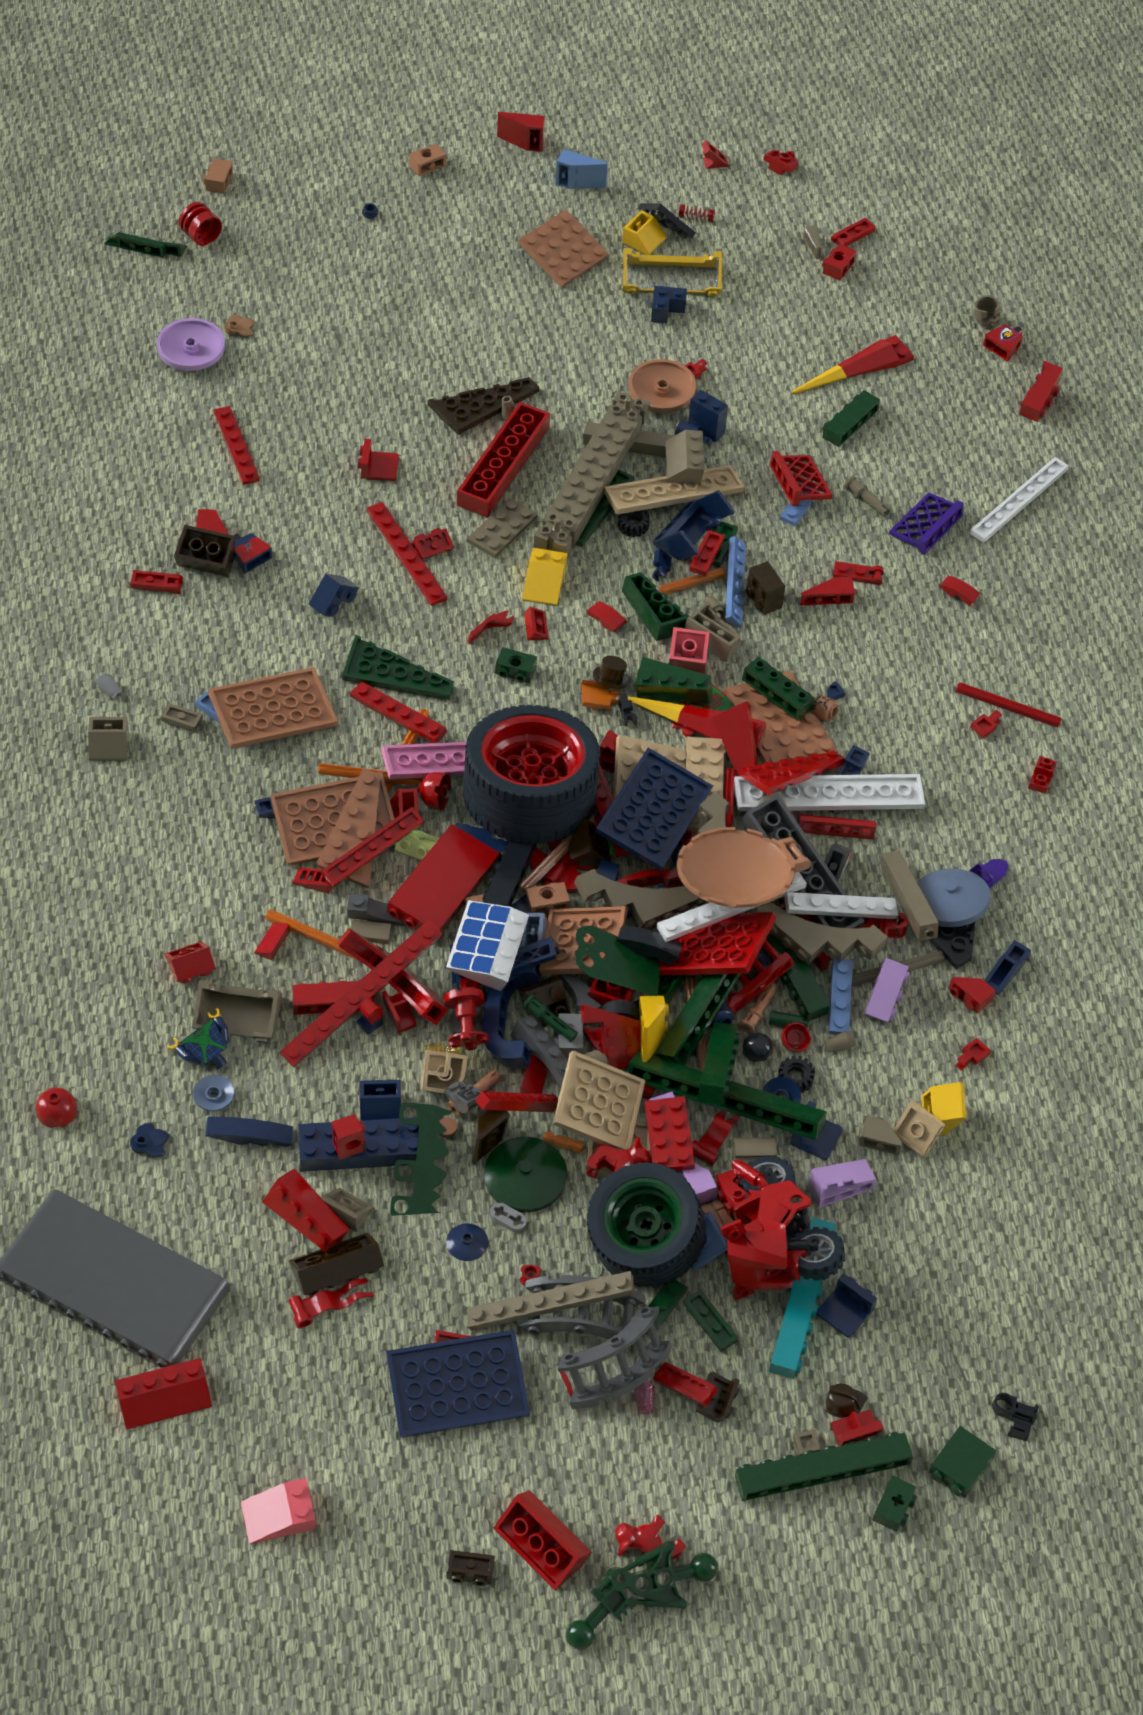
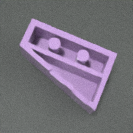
[808,1159,876,1208]

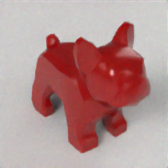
[586,1137,652,1179]
[615,1514,686,1562]

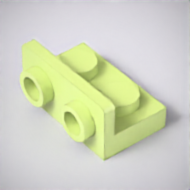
[395,829,439,860]

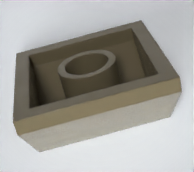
[321,1188,374,1232]

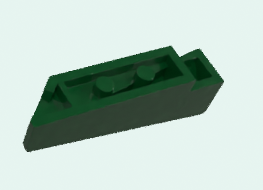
[104,232,187,258]

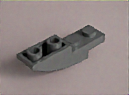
[444,1081,482,1113]

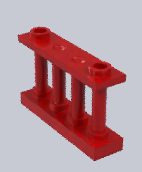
[701,939,795,1014]

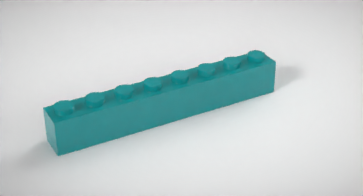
[769,1217,838,1379]

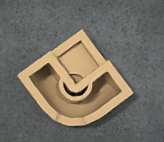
[420,1050,468,1093]

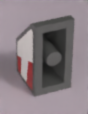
[825,843,853,883]

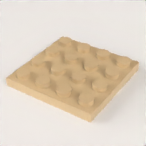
[613,735,686,801]
[553,1051,645,1150]

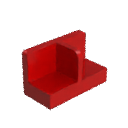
[382,990,417,1033]
[831,1410,883,1446]

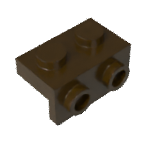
[696,1371,740,1423]
[446,1550,495,1586]

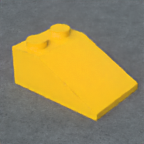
[522,548,568,606]
[639,996,669,1062]

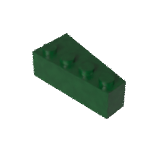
[622,572,689,641]
[635,657,713,704]

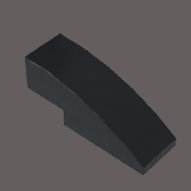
[616,925,682,966]

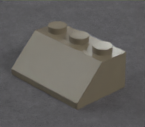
[665,430,704,484]

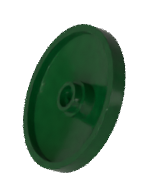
[484,1137,567,1212]

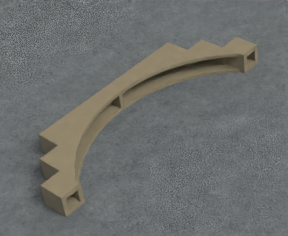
[574,791,789,928]
[697,792,888,964]

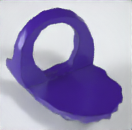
[970,859,1008,889]

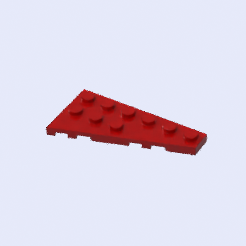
[739,750,845,796]

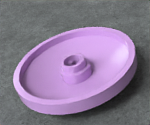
[157,318,225,371]

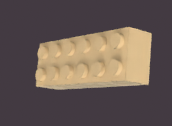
[685,737,724,840]

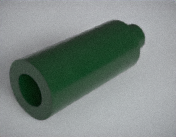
[768,1010,809,1028]

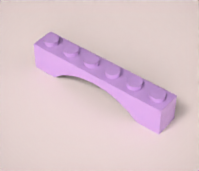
[649,1092,718,1204]

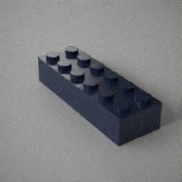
[298,1118,419,1172]

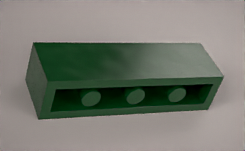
[822,390,880,447]

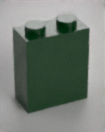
[929,1426,997,1498]

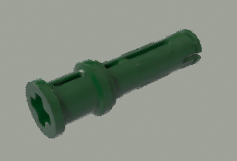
[522,994,579,1043]

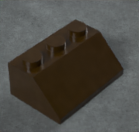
[174,525,236,577]
[471,1106,510,1165]

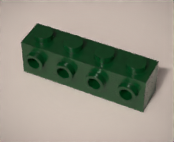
[742,657,814,721]

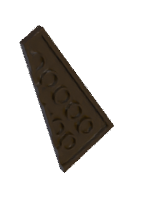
[427,377,539,435]

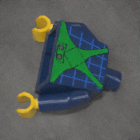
[167,1008,229,1070]

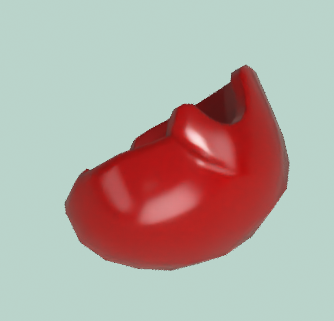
[781,1022,811,1053]

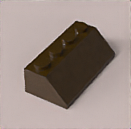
[288,1232,384,1295]

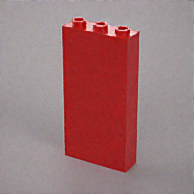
[386,824,500,933]

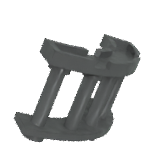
[519,1275,645,1344]
[557,1306,672,1409]

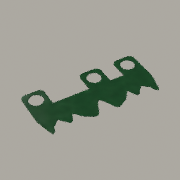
[390,1102,452,1216]

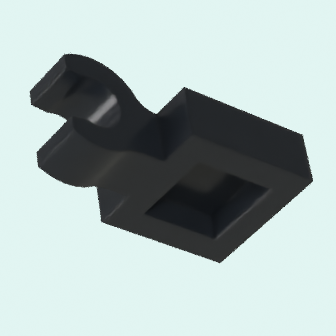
[618,693,638,727]

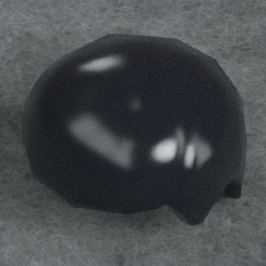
[742,1032,773,1062]

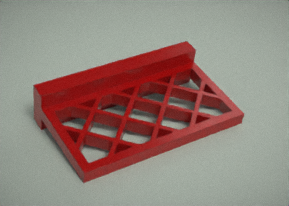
[770,451,833,506]

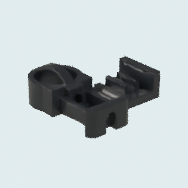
[992,1393,1039,1441]

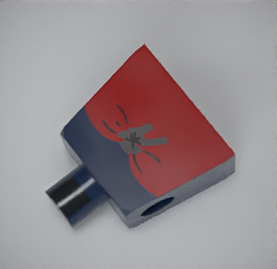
[233,533,272,574]

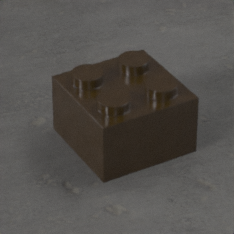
[745,561,785,615]

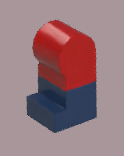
[356,997,383,1035]

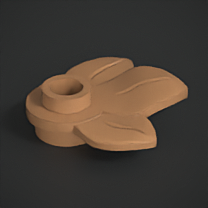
[224,315,255,336]

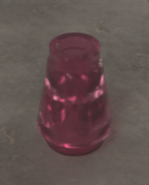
[634,1380,655,1414]

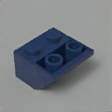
[360,1080,401,1120]

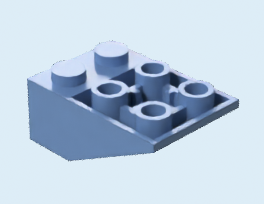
[555,149,608,189]

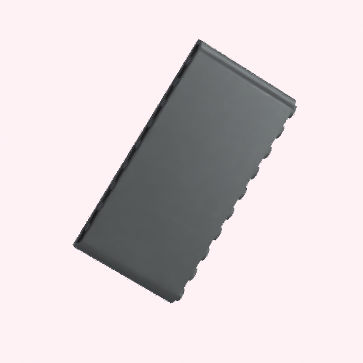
[0,1189,230,1368]

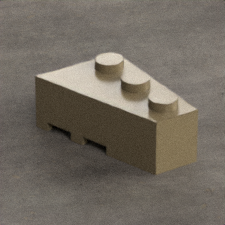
[684,602,741,661]

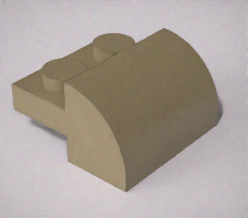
[732,1137,777,1178]

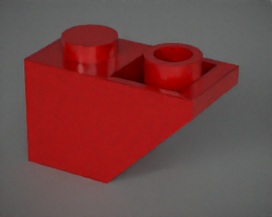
[948,977,996,1013]

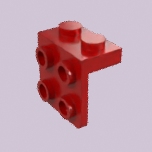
[358,439,399,481]

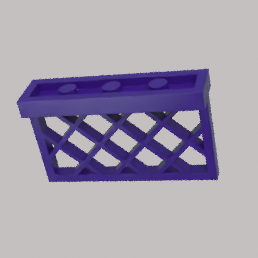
[889,493,964,555]

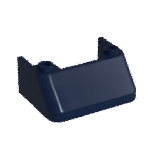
[652,490,736,561]

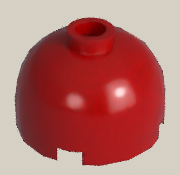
[418,772,451,810]
[35,1087,77,1128]

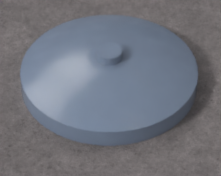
[917,869,990,927]

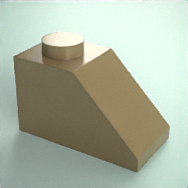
[859,1116,902,1155]

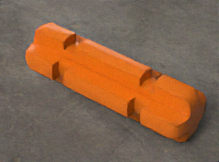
[543,1131,584,1153]

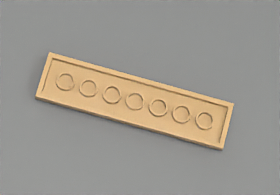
[604,465,745,514]

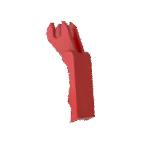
[467,611,514,644]

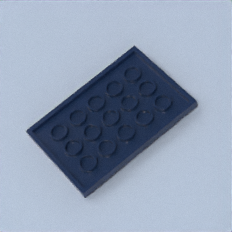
[595,747,713,871]
[386,1330,530,1438]

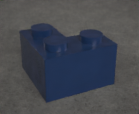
[651,286,687,323]
[308,573,359,617]

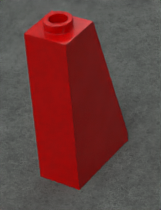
[712,701,758,776]

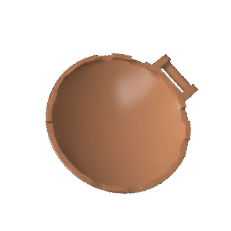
[677,827,811,908]

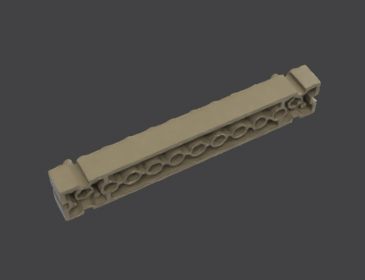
[534,391,650,558]

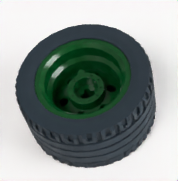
[587,1162,706,1287]

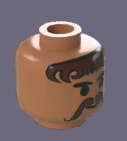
[811,695,838,722]

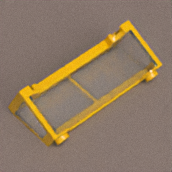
[622,248,722,297]

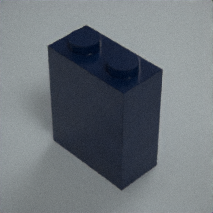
[688,390,728,443]

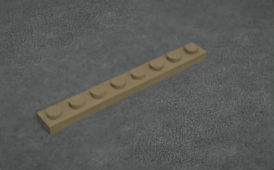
[467,1271,635,1331]

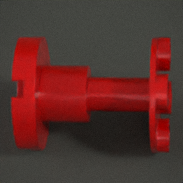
[444,987,489,1051]

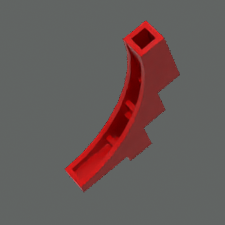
[337,928,448,1025]

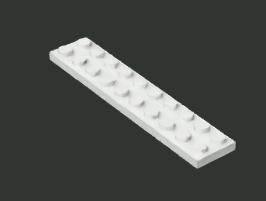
[734,774,925,811]

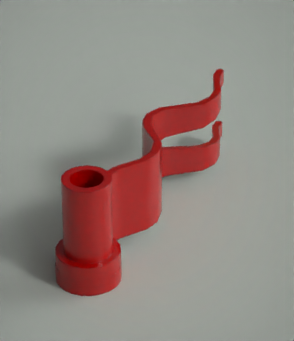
[692,1110,741,1166]
[288,1278,374,1329]

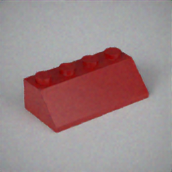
[115,1358,212,1430]
[493,1490,592,1591]

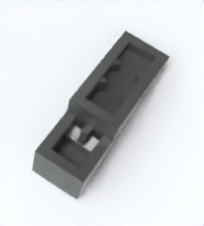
[347,893,406,926]
[557,974,601,1025]

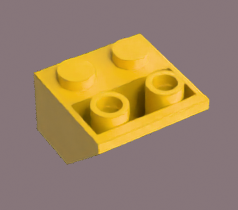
[622,210,667,255]
[921,1082,967,1135]

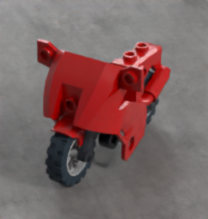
[716,1156,845,1301]

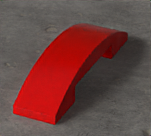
[617,869,683,888]

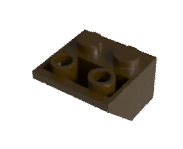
[518,976,571,1027]

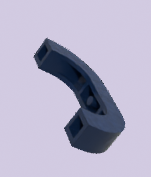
[481,956,541,1069]

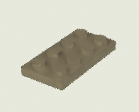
[467,498,538,558]

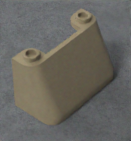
[192,980,282,1043]

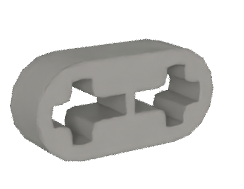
[490,1203,527,1233]

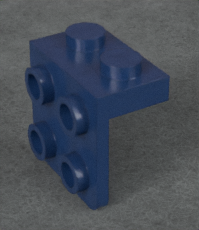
[789,1101,843,1160]
[817,1273,877,1338]

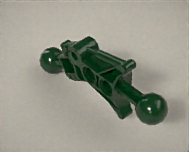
[566,1541,718,1650]

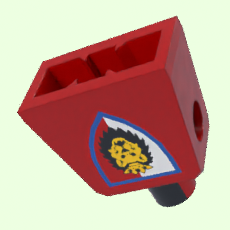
[983,324,1023,361]

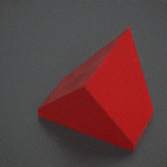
[390,788,419,819]

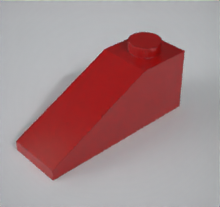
[800,577,855,606]

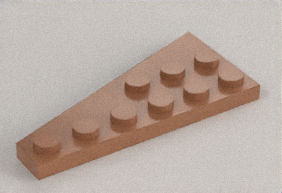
[316,768,381,888]

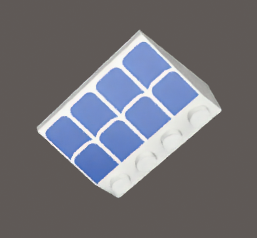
[445,900,529,991]

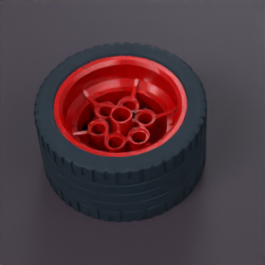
[463,705,600,844]

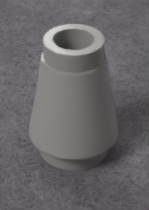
[96,673,122,700]

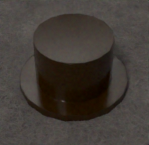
[592,655,628,689]

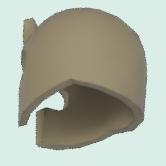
[974,295,1001,329]

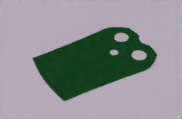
[575,926,660,996]

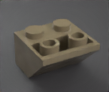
[88,717,129,761]

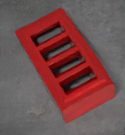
[293,867,332,894]

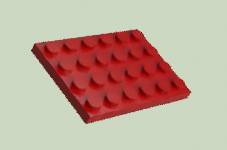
[658,912,776,975]

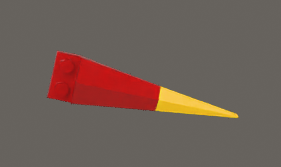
[792,335,914,394]
[627,696,767,749]

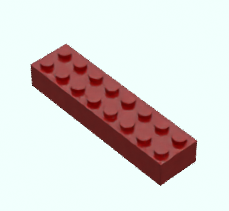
[457,402,550,517]

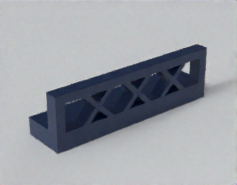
[510,937,560,974]

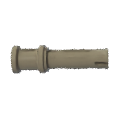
[844,476,891,517]

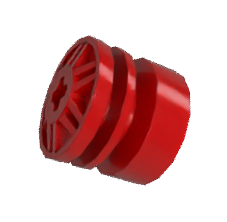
[178,202,222,246]

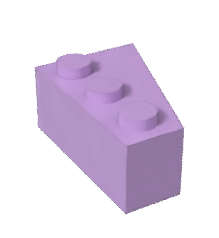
[864,958,910,1023]

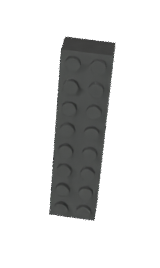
[741,794,865,929]

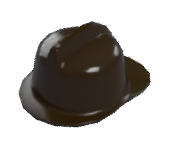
[825,1383,868,1419]

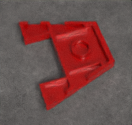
[581,1004,641,1070]

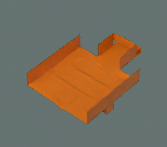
[581,680,620,710]

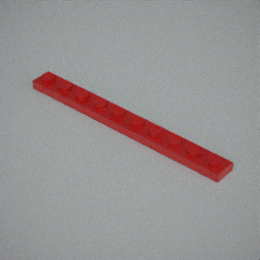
[280,920,443,1068]

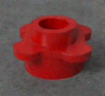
[520,1264,542,1285]

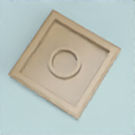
[893,1100,946,1158]

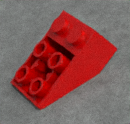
[497,112,545,152]

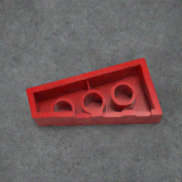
[262,1168,350,1252]

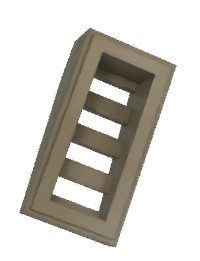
[803,226,821,259]

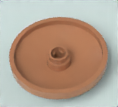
[628,359,696,413]

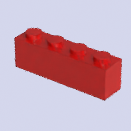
[292,980,374,1015]

